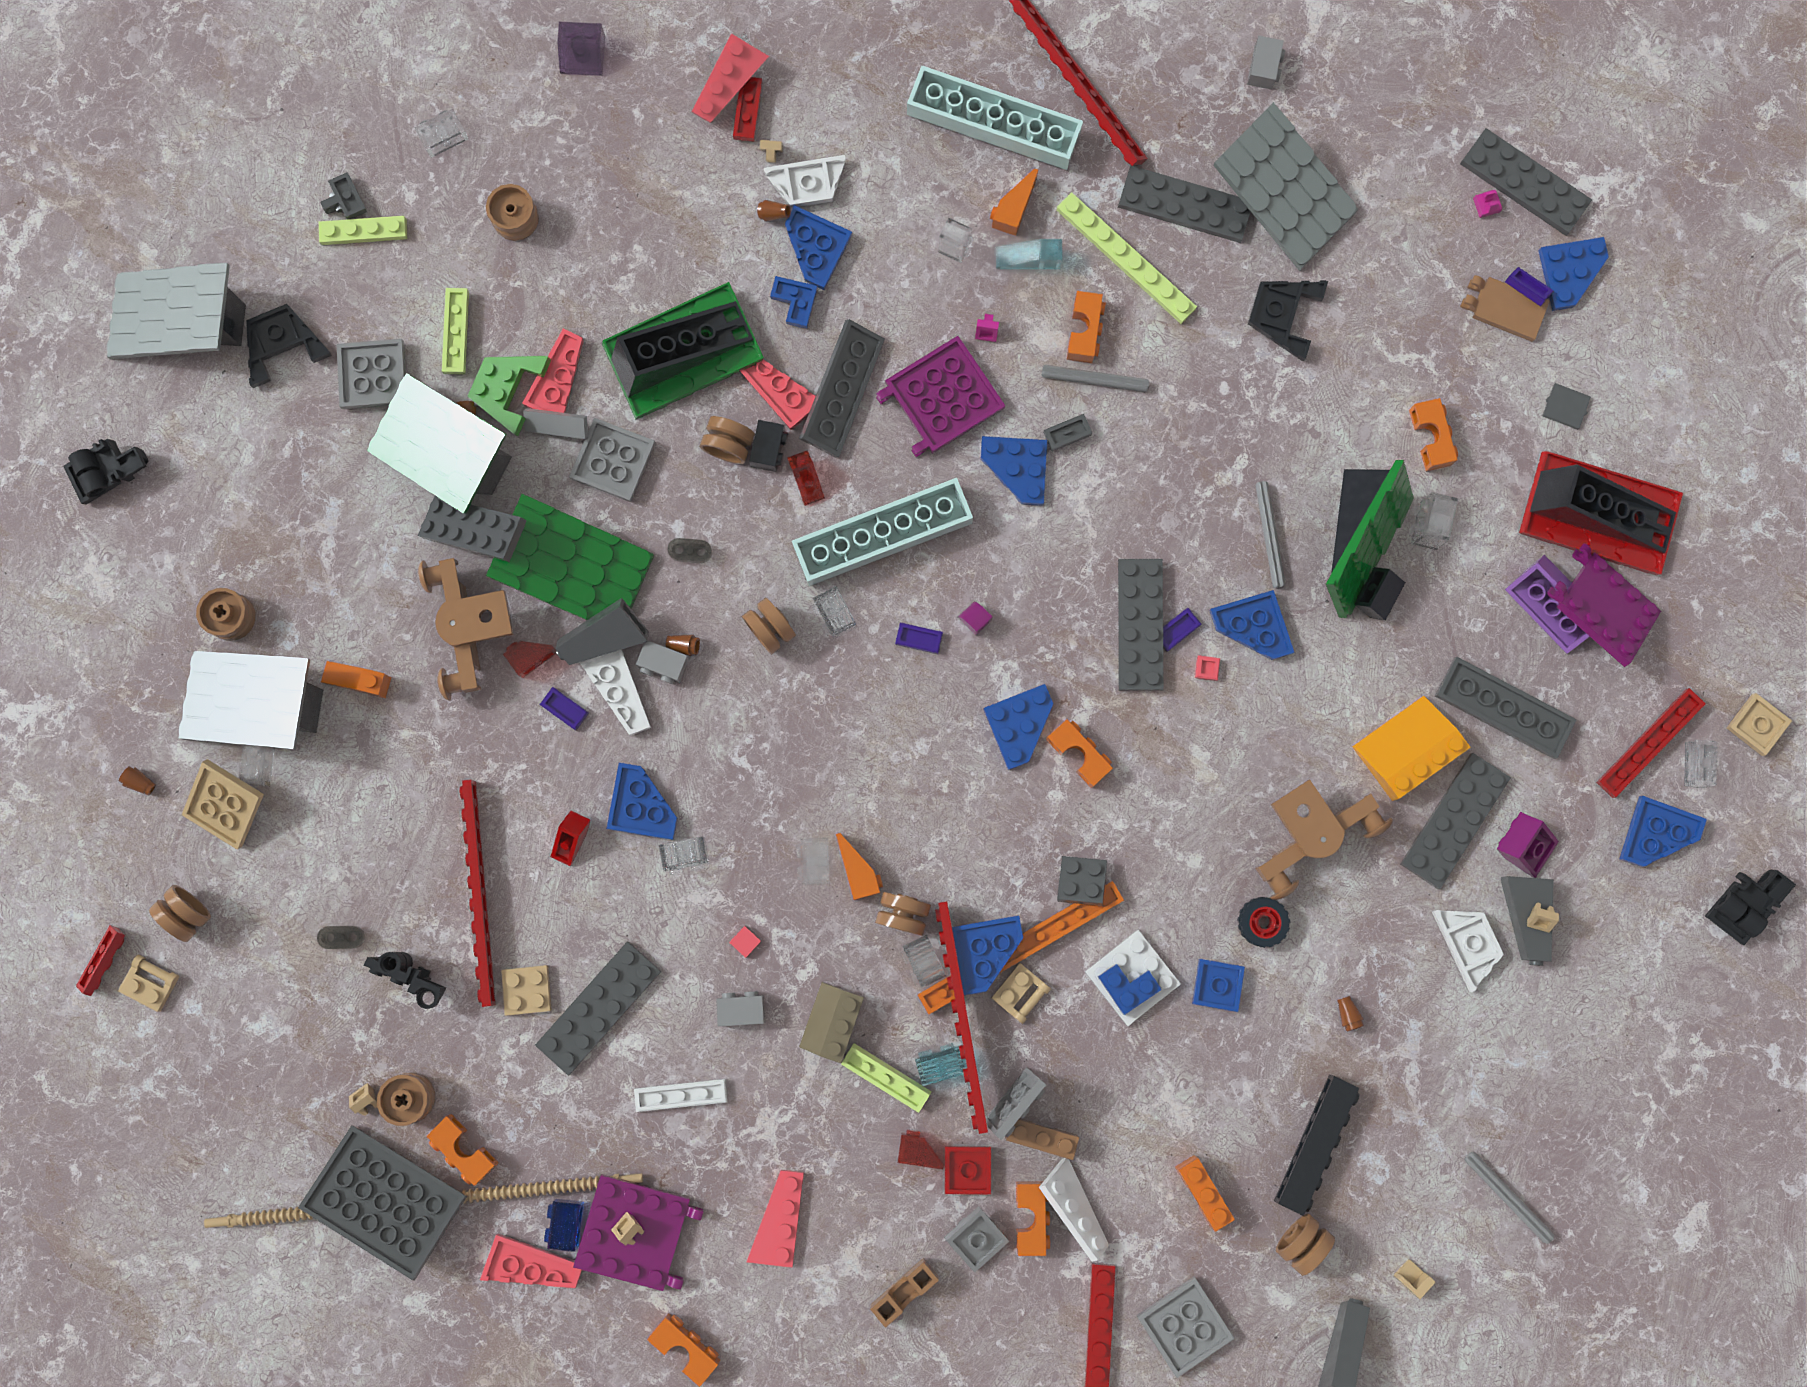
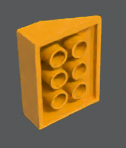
[1352,696,1471,801]

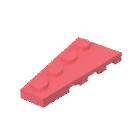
[691,34,769,123]
[522,328,584,413]
[740,359,815,430]
[747,1170,804,1268]
[480,1234,582,1288]

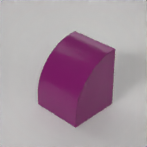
[958,601,993,635]

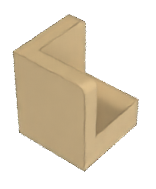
[1393,1259,1435,1299]

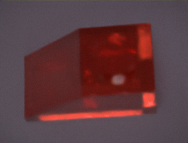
[787,450,825,506]
[503,641,557,678]
[897,1129,944,1170]

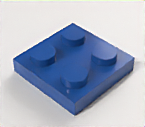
[1192,959,1245,1012]

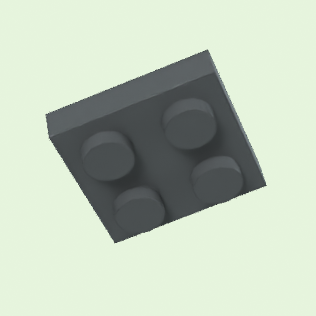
[1057,856,1107,906]

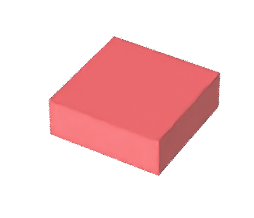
[1195,655,1220,681]
[729,926,761,958]

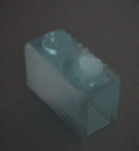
[915,1043,965,1086]

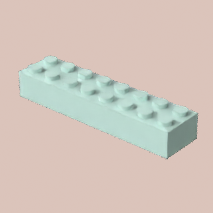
[907,66,1083,170]
[792,478,973,586]

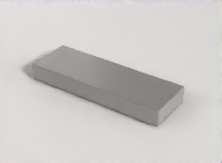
[523,408,588,439]

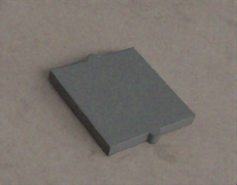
[1542,383,1591,430]

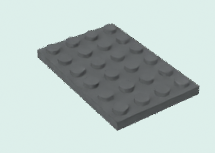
[298,1125,467,1281]

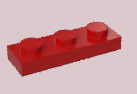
[733,77,763,142]
[76,925,125,996]

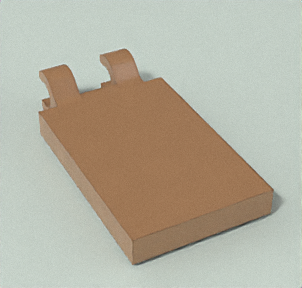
[1460,275,1550,342]

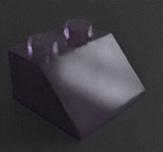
[557,22,605,76]

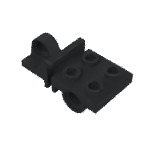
[63,439,149,505]
[1705,869,1796,946]
[363,952,447,1009]

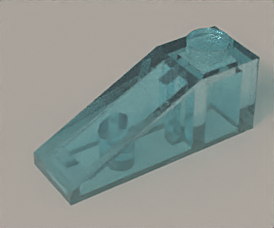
[996,239,1062,269]

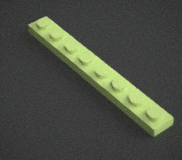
[1056,192,1197,324]

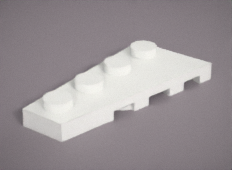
[579,649,651,736]
[1039,1158,1109,1262]

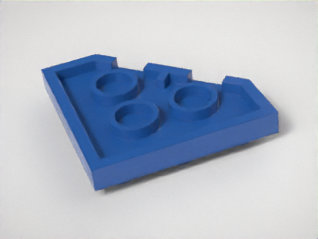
[785,205,852,290]
[1538,237,1609,311]
[980,436,1047,506]
[1209,590,1295,660]
[983,684,1053,770]
[606,763,678,840]
[1619,796,1707,867]
[952,915,1023,996]

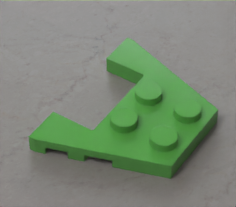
[468,356,551,436]

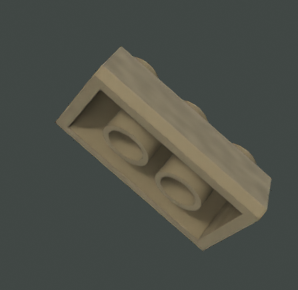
[799,982,864,1063]

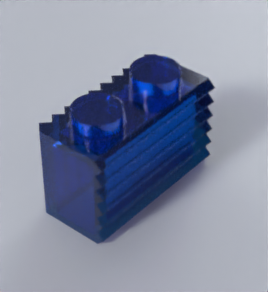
[544,1199,584,1252]

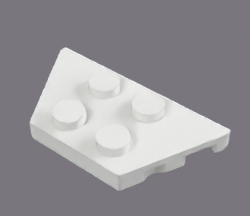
[764,155,846,208]
[1432,910,1504,992]

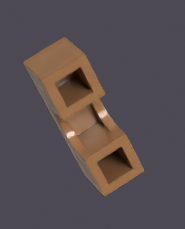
[1005,1118,1079,1160]
[870,1258,939,1328]

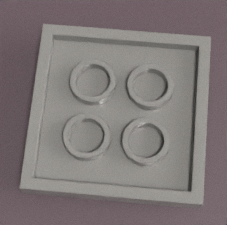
[337,339,406,409]
[569,418,656,502]
[986,1067,1046,1140]
[1136,1277,1235,1378]

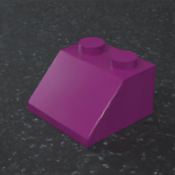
[1497,812,1559,878]

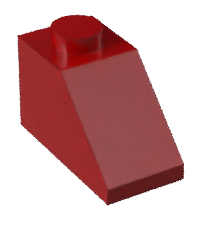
[550,811,591,866]

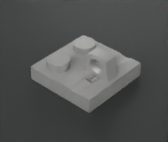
[944,1206,1009,1272]

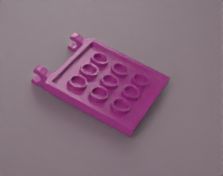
[876,336,1005,457]
[1547,543,1661,667]
[573,1174,704,1291]

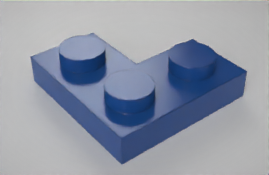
[770,276,818,329]
[1097,964,1162,1015]

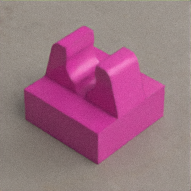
[1473,190,1502,218]
[975,314,999,342]

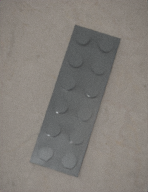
[1460,128,1592,236]
[1118,165,1251,243]
[799,319,885,458]
[418,496,527,562]
[1118,559,1164,691]
[1435,657,1577,759]
[1400,753,1511,889]
[535,941,662,1076]

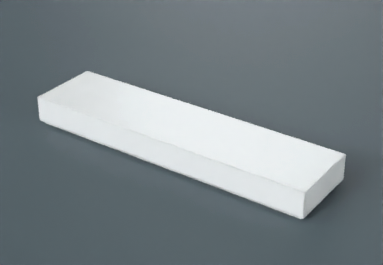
[634,1079,728,1112]

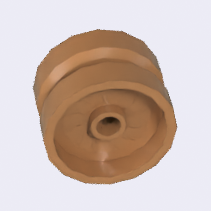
[486,184,539,241]
[699,416,755,464]
[196,588,256,641]
[741,597,796,655]
[149,885,211,942]
[875,892,931,936]
[377,1073,435,1126]
[1276,1214,1335,1276]

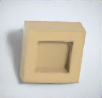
[760,140,783,163]
[1527,903,1559,933]
[349,1083,377,1116]
[611,1212,644,1246]

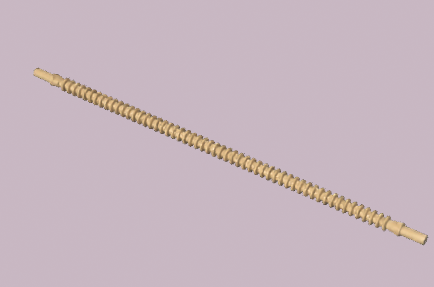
[204,1173,643,1228]

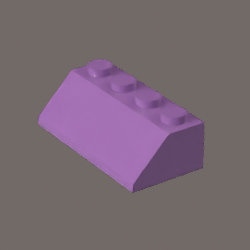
[1505,554,1590,654]

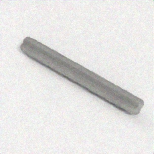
[1042,365,1149,392]
[1256,481,1286,588]
[1464,1152,1554,1244]

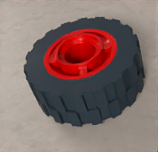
[1237,897,1290,948]

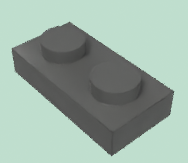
[1043,414,1092,452]

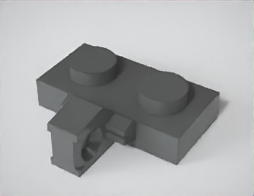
[320,172,367,220]

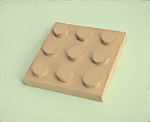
[182,759,264,850]

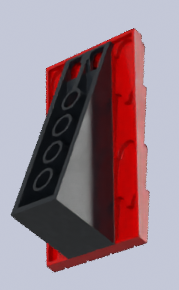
[1519,451,1683,575]

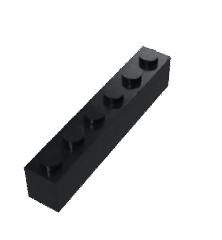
[1274,1075,1360,1216]

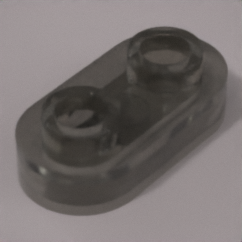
[667,538,712,563]
[317,926,365,949]

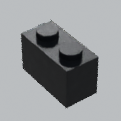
[749,420,788,472]
[1354,567,1406,621]

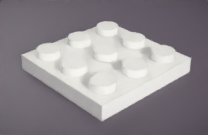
[1085,930,1181,1026]

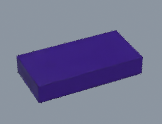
[1505,267,1554,306]
[1163,608,1202,652]
[895,622,943,654]
[539,687,589,731]

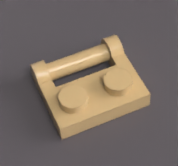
[118,954,179,1012]
[991,963,1051,1024]

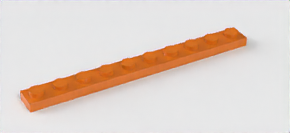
[917,881,1124,1015]

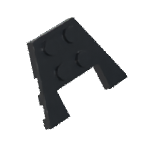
[1248,280,1328,361]
[246,304,332,388]

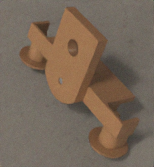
[418,558,514,701]
[1255,779,1393,900]

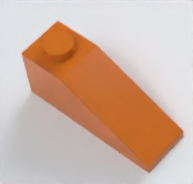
[990,168,1038,236]
[321,661,392,699]
[836,833,883,900]

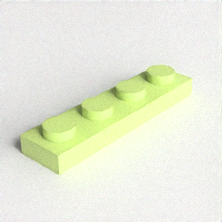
[319,216,407,245]
[442,288,469,374]
[841,1043,932,1113]

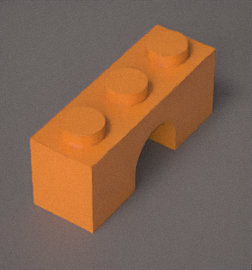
[1066,291,1106,363]
[1409,398,1458,471]
[1046,719,1113,788]
[427,1114,499,1186]
[1175,1155,1235,1232]
[1016,1181,1050,1256]
[647,1313,720,1387]

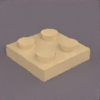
[1726,693,1792,756]
[501,965,552,1016]

